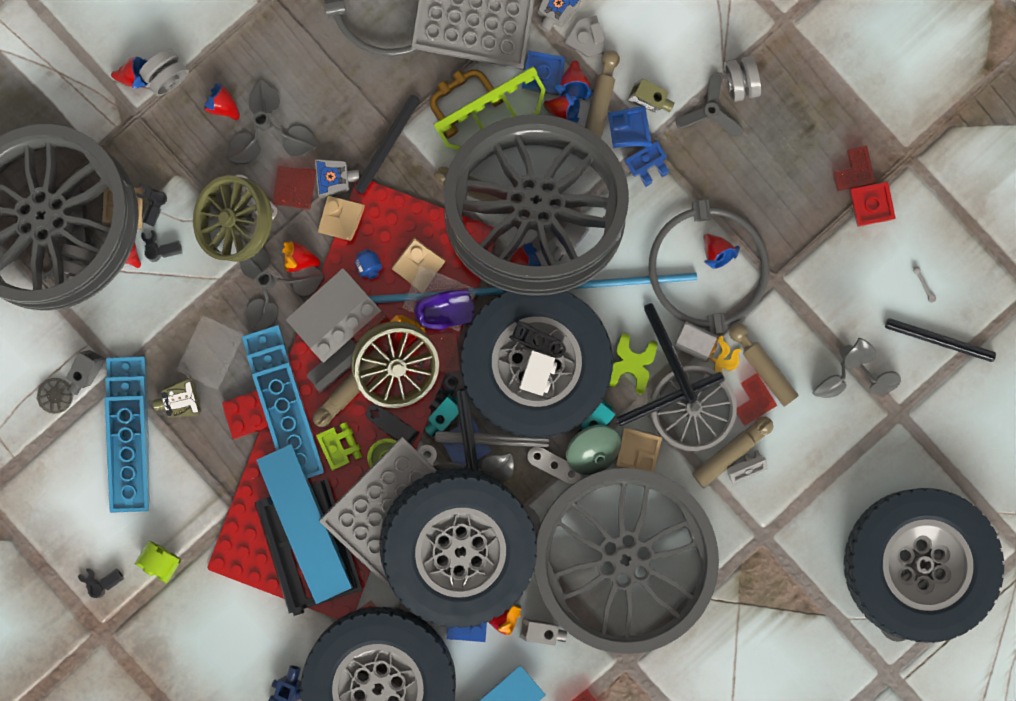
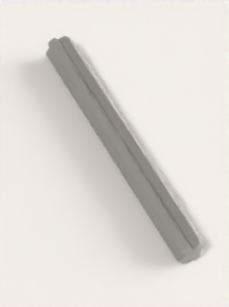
[435,431,549,447]

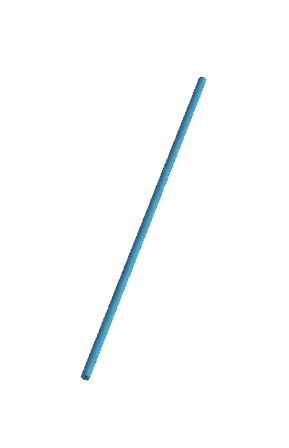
[369,273,697,303]

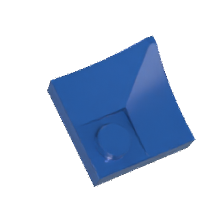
[608,106,652,148]

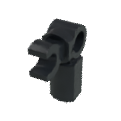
[136,184,167,227]
[141,230,183,262]
[429,375,459,411]
[78,568,124,598]

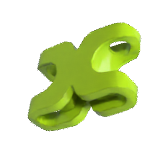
[609,332,658,395]

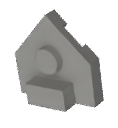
[565,15,606,57]

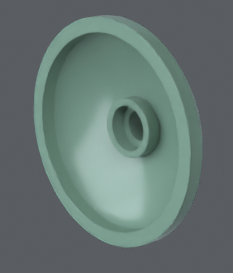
[566,425,621,475]

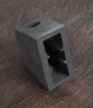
[66,350,106,395]

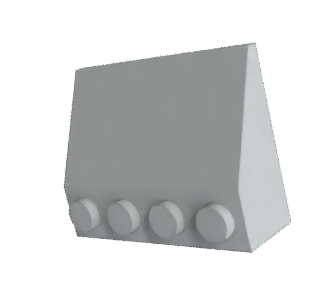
[286,268,382,363]

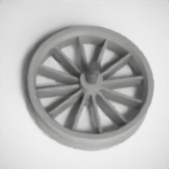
[651,366,737,451]

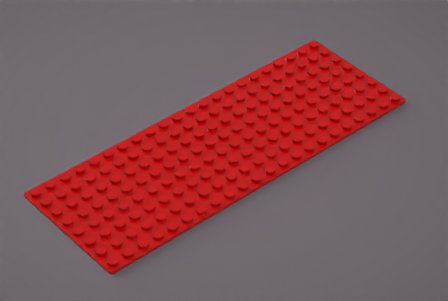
[207,177,496,619]

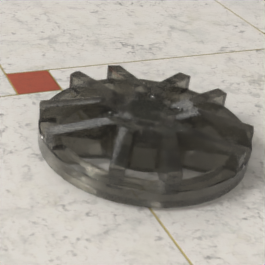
[36,378,73,414]

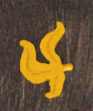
[711,336,741,373]

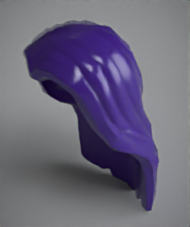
[414,289,474,329]

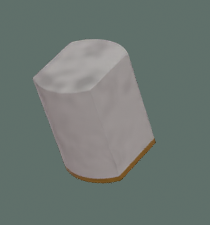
[674,321,719,362]

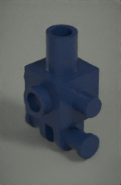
[268,665,301,701]

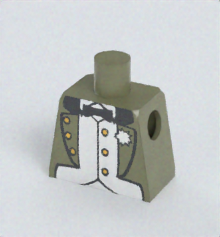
[627,78,675,113]
[153,377,202,417]

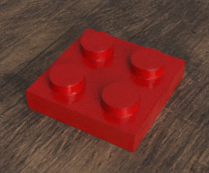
[849,182,896,227]
[222,390,269,439]

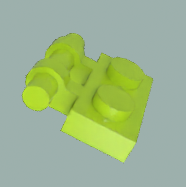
[316,422,362,471]

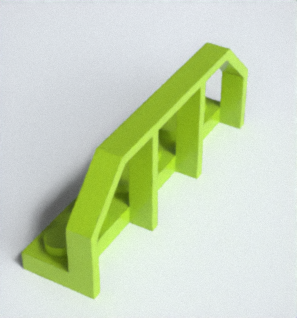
[433,66,546,150]

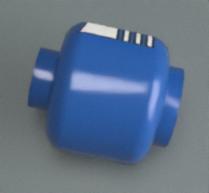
[354,249,382,279]

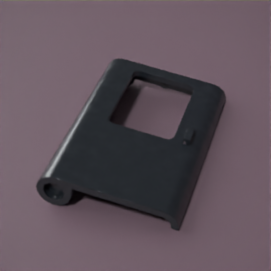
[254,479,362,616]

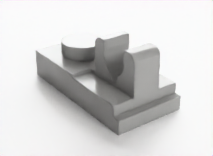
[727,450,768,484]

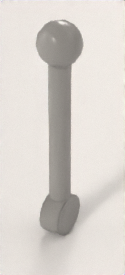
[913,266,936,303]

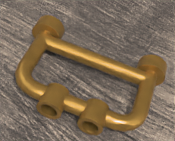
[430,69,504,139]

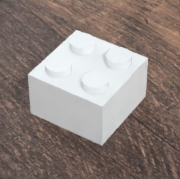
[519,350,557,396]

